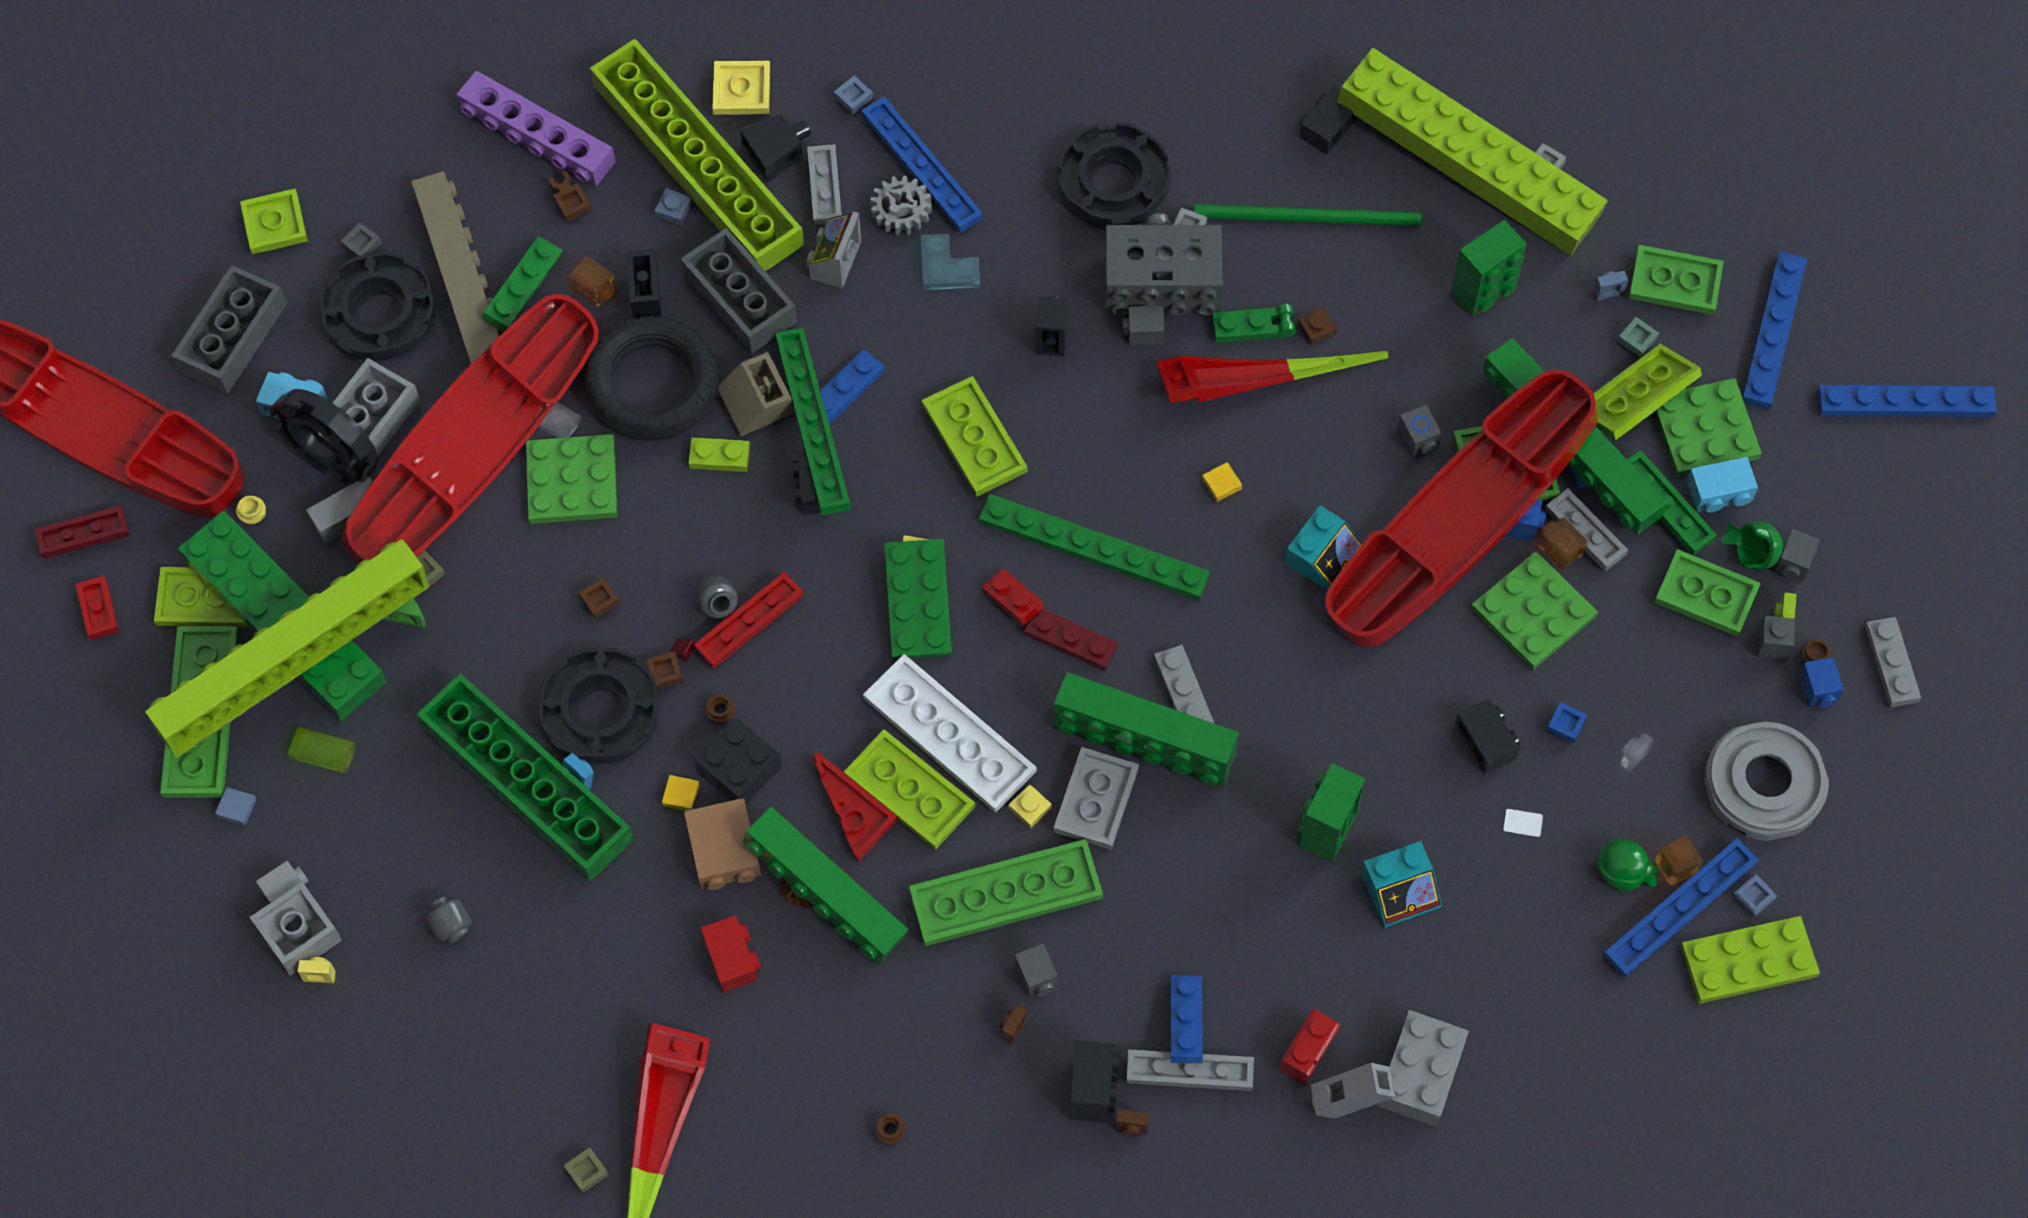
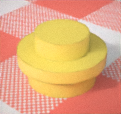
[236,496,266,524]

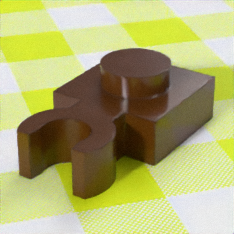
[549,170,592,222]

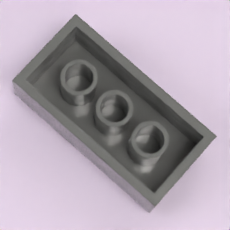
[681,228,797,354]
[171,265,287,394]

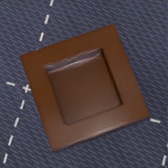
[1297,306,1337,345]
[578,577,620,619]
[646,651,683,689]
[999,1004,1028,1045]
[1116,1109,1149,1137]

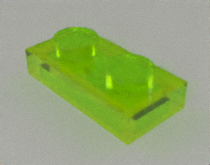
[287,727,357,773]

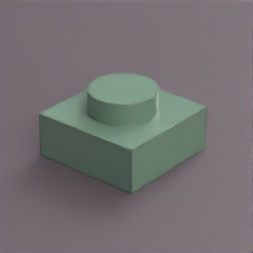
[1617,317,1659,358]

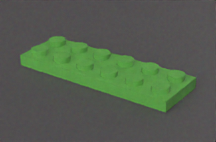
[160,626,239,798]
[909,839,1103,946]

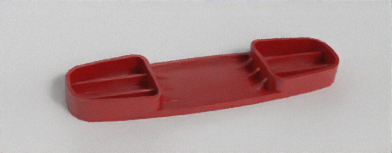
[342,294,599,564]
[0,319,244,517]
[1325,369,1598,647]

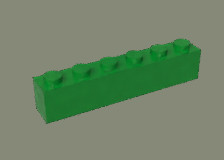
[742,807,909,964]

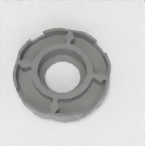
[1703,721,1829,841]

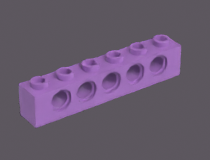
[456,70,616,186]

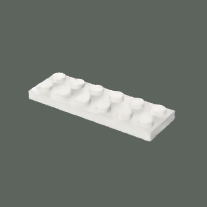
[863,654,1037,813]

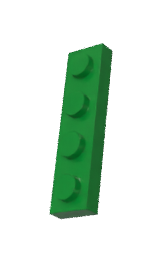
[482,236,563,331]
[1627,450,1717,556]

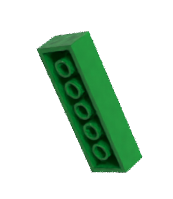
[1054,672,1239,786]

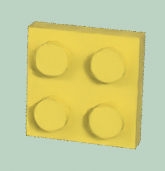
[713,61,770,115]

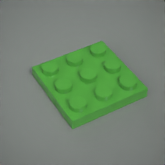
[1654,378,1762,477]
[526,434,618,524]
[1471,551,1598,670]

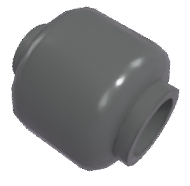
[696,575,738,619]
[425,896,472,944]

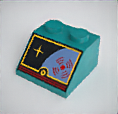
[1285,505,1363,590]
[1361,841,1442,928]

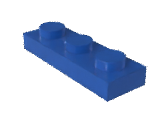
[820,349,885,425]
[1170,975,1203,1064]

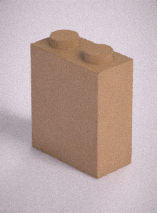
[684,798,761,890]

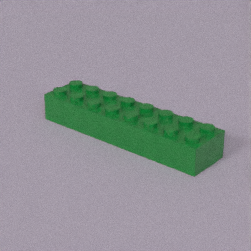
[178,510,386,722]
[416,673,634,882]

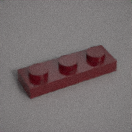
[35,505,130,559]
[1025,609,1118,671]

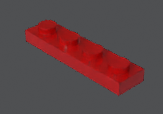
[693,572,804,669]

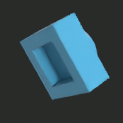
[563,753,594,789]

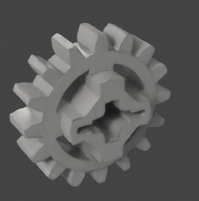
[871,176,932,235]

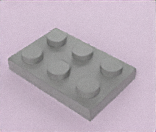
[1054,747,1139,850]

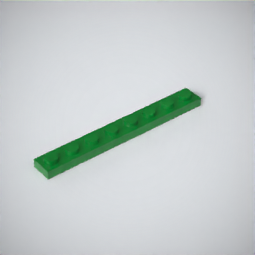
[775,328,851,515]
[979,494,1210,601]

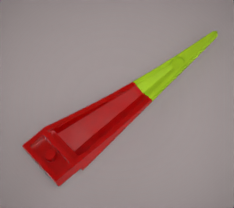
[1156,351,1388,403]
[627,1023,710,1218]

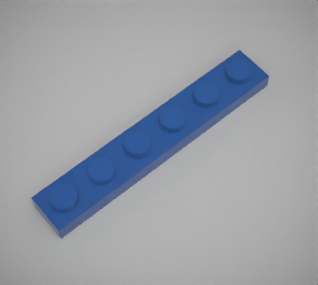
[862,96,983,233]
[1742,251,1807,409]
[1818,385,1997,417]
[1603,838,1759,978]

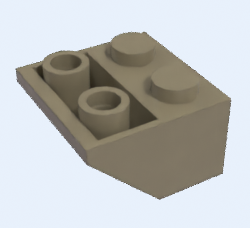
[717,352,793,437]

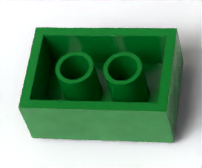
[1451,220,1527,317]
[1297,763,1366,863]

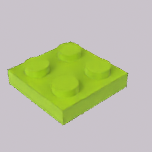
[240,188,308,254]

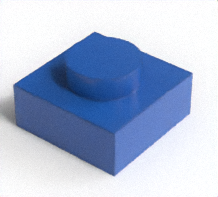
[1546,702,1588,744]

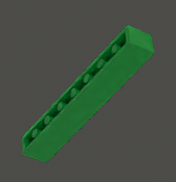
[1483,338,1668,535]

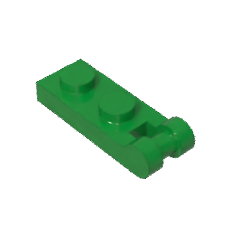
[1212,304,1296,343]

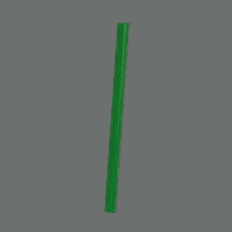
[1194,204,1421,226]

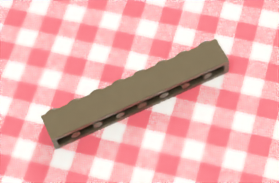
[411,171,503,364]

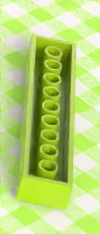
[590,39,804,272]
[1337,48,1608,256]
[145,539,429,758]

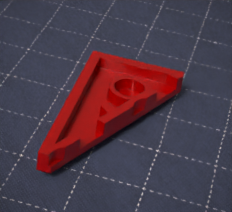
[813,752,898,862]

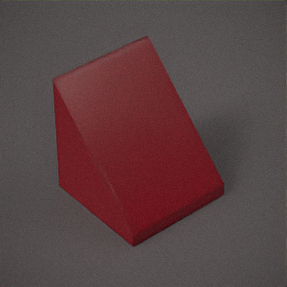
[670,639,695,662]

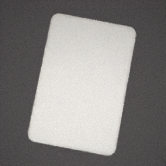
[1504,809,1543,837]

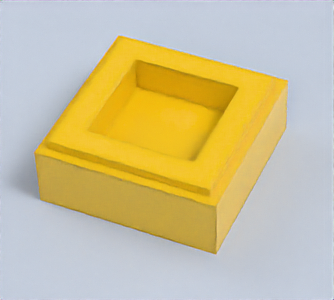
[1202,462,1242,502]
[662,775,700,811]

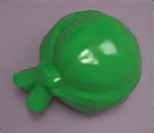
[1721,520,1784,570]
[1597,838,1660,892]

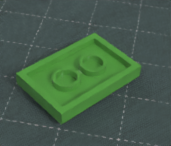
[1629,245,1724,315]
[1654,549,1761,637]

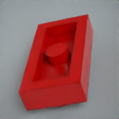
[982,568,1044,626]
[76,575,119,640]

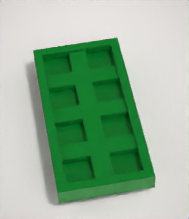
[884,539,952,660]

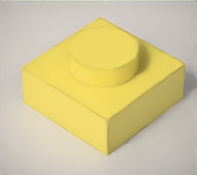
[1009,785,1052,829]
[298,957,336,983]

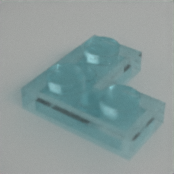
[921,234,980,290]

